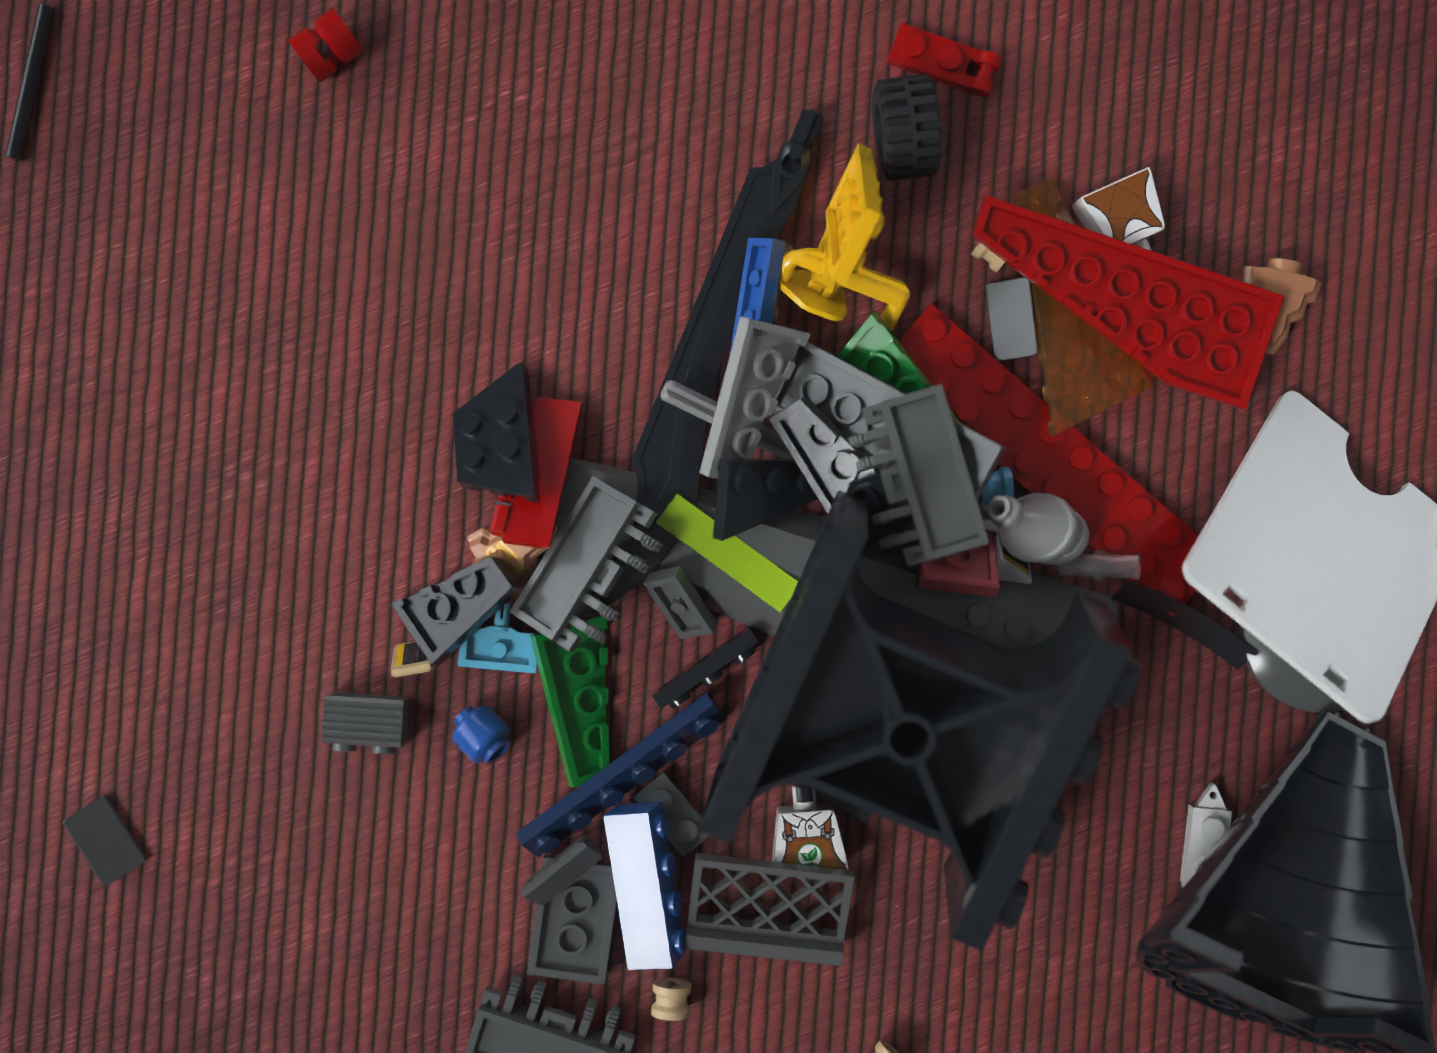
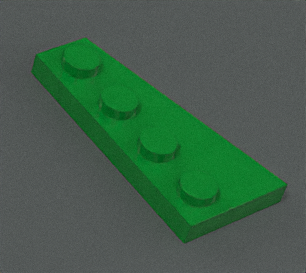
[838,310,960,422]
[530,615,609,788]

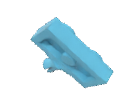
[457,603,538,674]

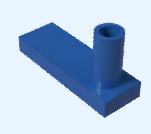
[729,238,785,356]

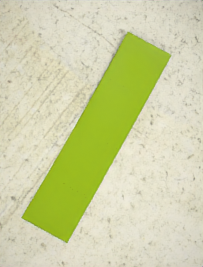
[656,494,798,613]

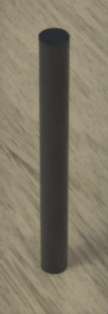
[5,4,55,162]

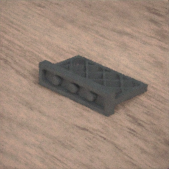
[685,853,854,966]

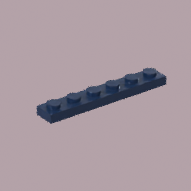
[515,693,727,858]

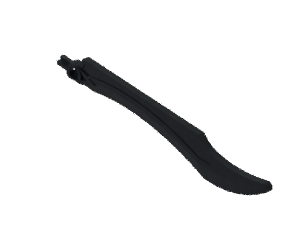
[590,109,824,614]

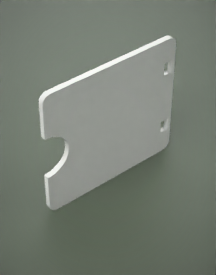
[1182,391,1437,723]

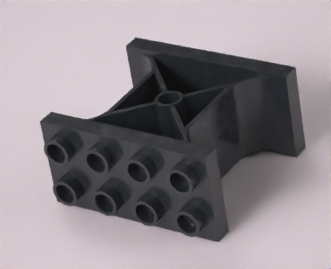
[699,490,1141,951]

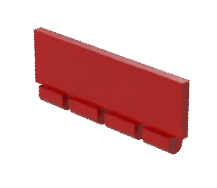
[489,397,583,549]

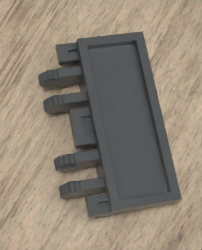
[848,384,989,567]
[510,476,663,653]
[465,973,636,1053]

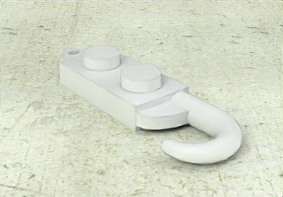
[1180,783,1232,888]

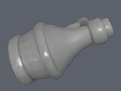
[978,493,1090,565]

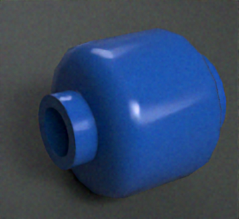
[452,705,511,764]

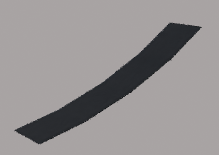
[1110,580,1259,670]

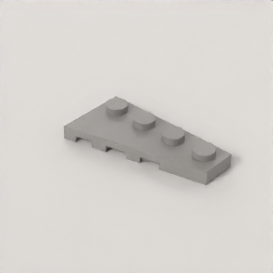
[699,316,811,479]

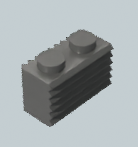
[321,692,410,754]

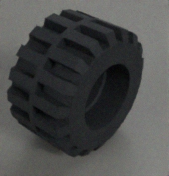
[872,73,942,181]

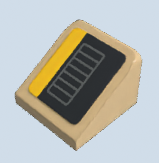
[391,641,438,678]

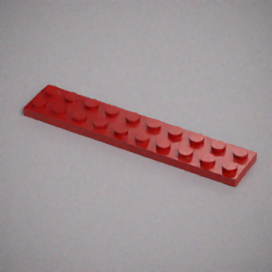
[899,303,1199,617]

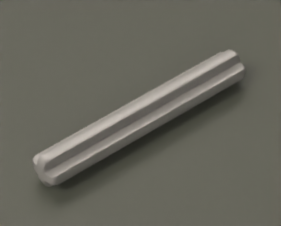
[660,380,793,458]

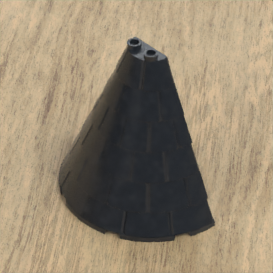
[1136,709,1437,1053]

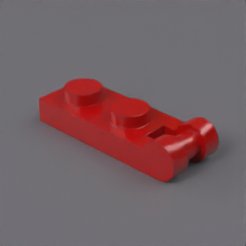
[886,22,1003,97]

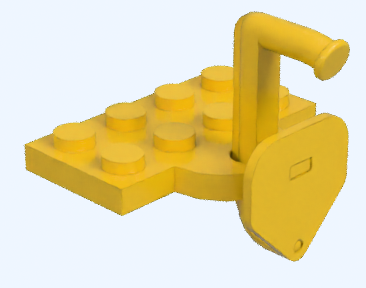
[778,143,910,332]

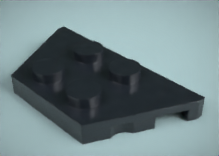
[453,363,540,503]

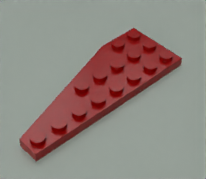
[971,195,1285,410]

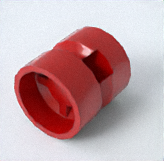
[287,7,364,83]

